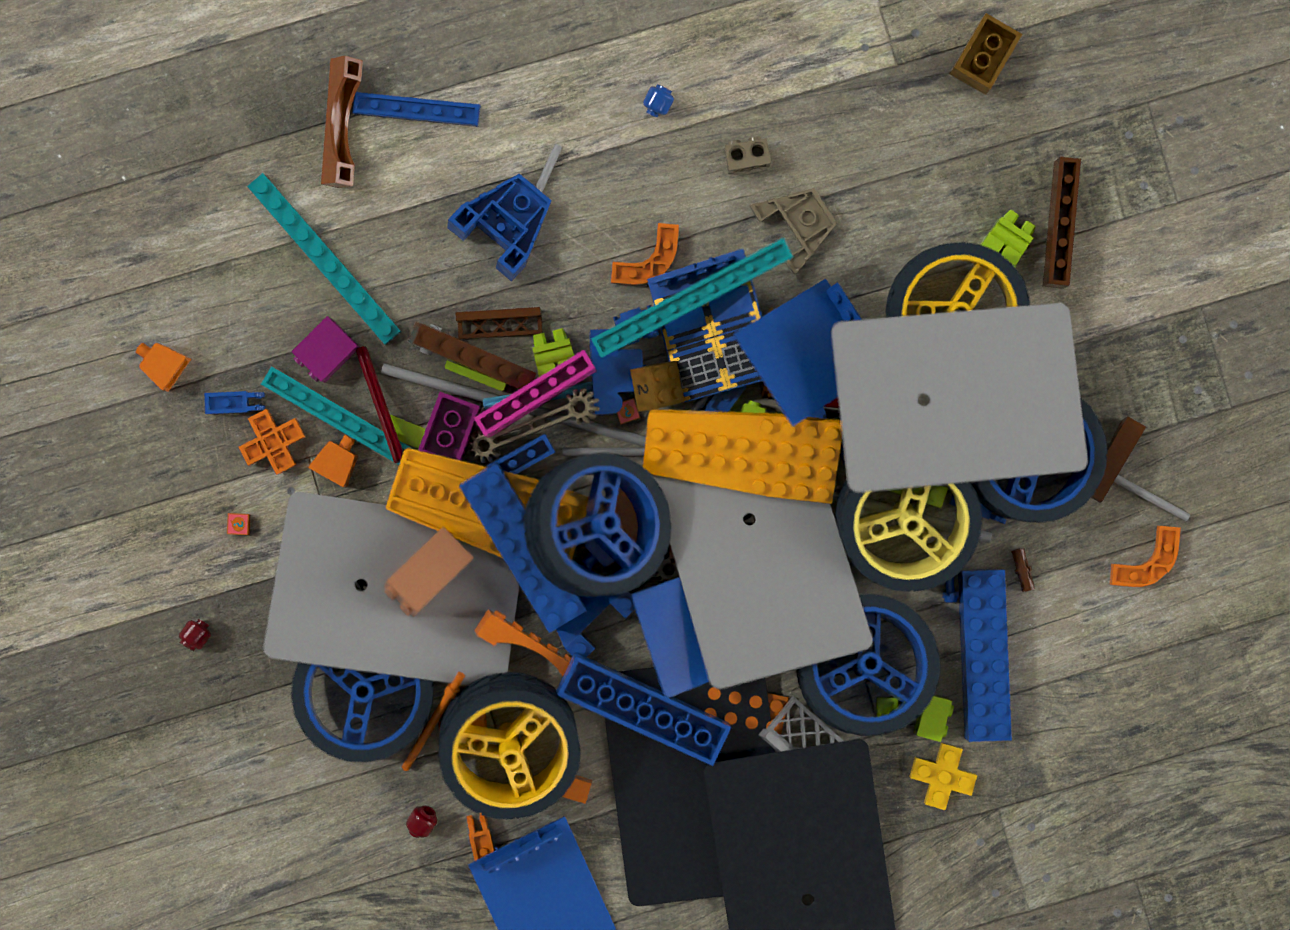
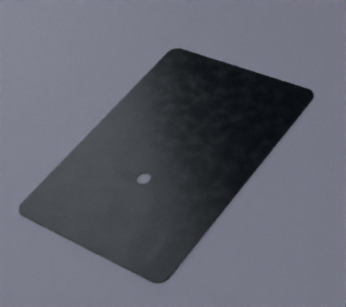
[605,667,775,906]
[704,739,896,930]

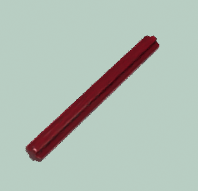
[356,346,403,463]

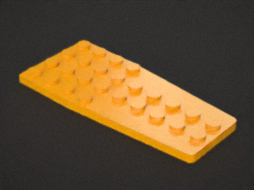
[643,409,842,504]
[386,448,589,561]

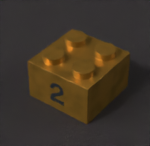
[630,361,684,412]

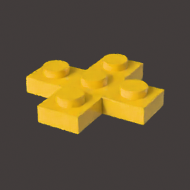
[909,742,977,810]

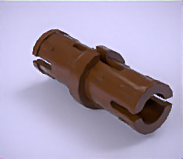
[1011,548,1036,592]

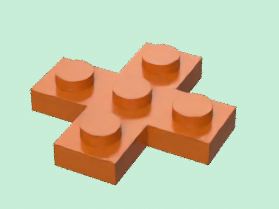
[239,409,306,475]

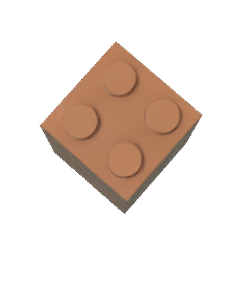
[384,527,473,617]

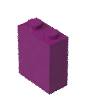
[291,316,360,383]

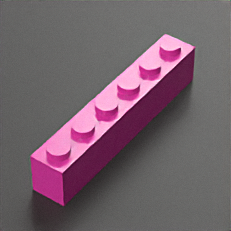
[474,350,597,438]

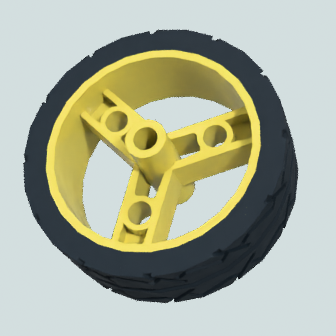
[836,479,982,592]

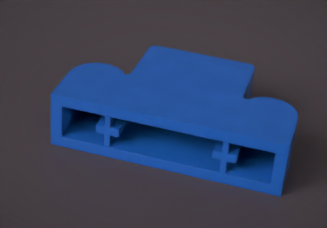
[589,329,647,416]

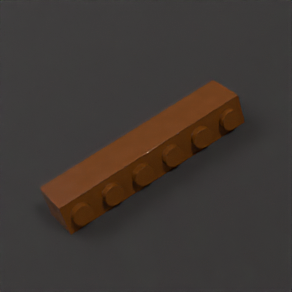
[1042,157,1081,289]
[407,322,536,390]

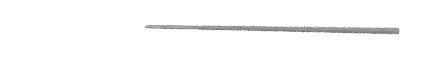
[381,363,992,543]

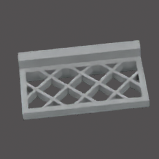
[759,696,843,752]

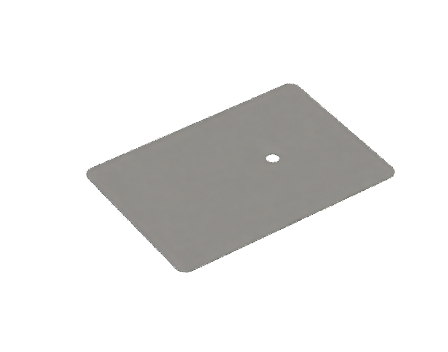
[832,303,1087,492]
[651,474,872,689]
[264,492,519,685]

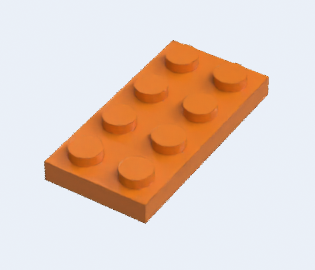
[705,687,789,734]

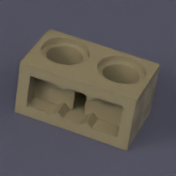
[724,136,771,174]

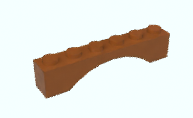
[321,55,363,188]

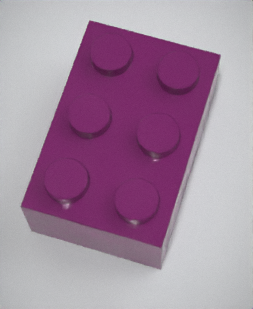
[418,392,482,461]

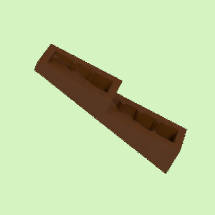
[1091,417,1146,503]

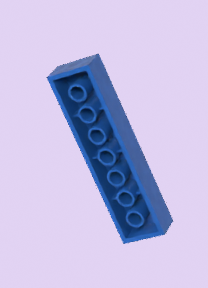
[459,461,586,633]
[958,568,1012,742]
[556,652,731,766]

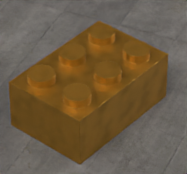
[950,13,1022,95]

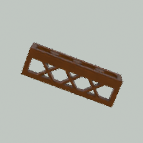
[455,307,543,340]

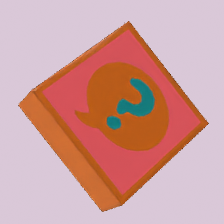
[617,398,640,425]
[227,513,250,535]

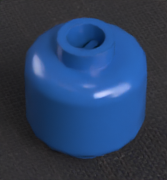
[643,84,674,118]

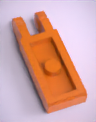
[467,813,495,861]

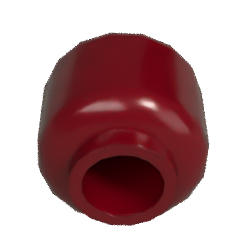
[179,619,211,652]
[406,805,438,838]

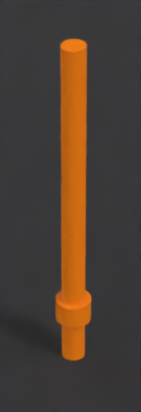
[402,672,465,771]

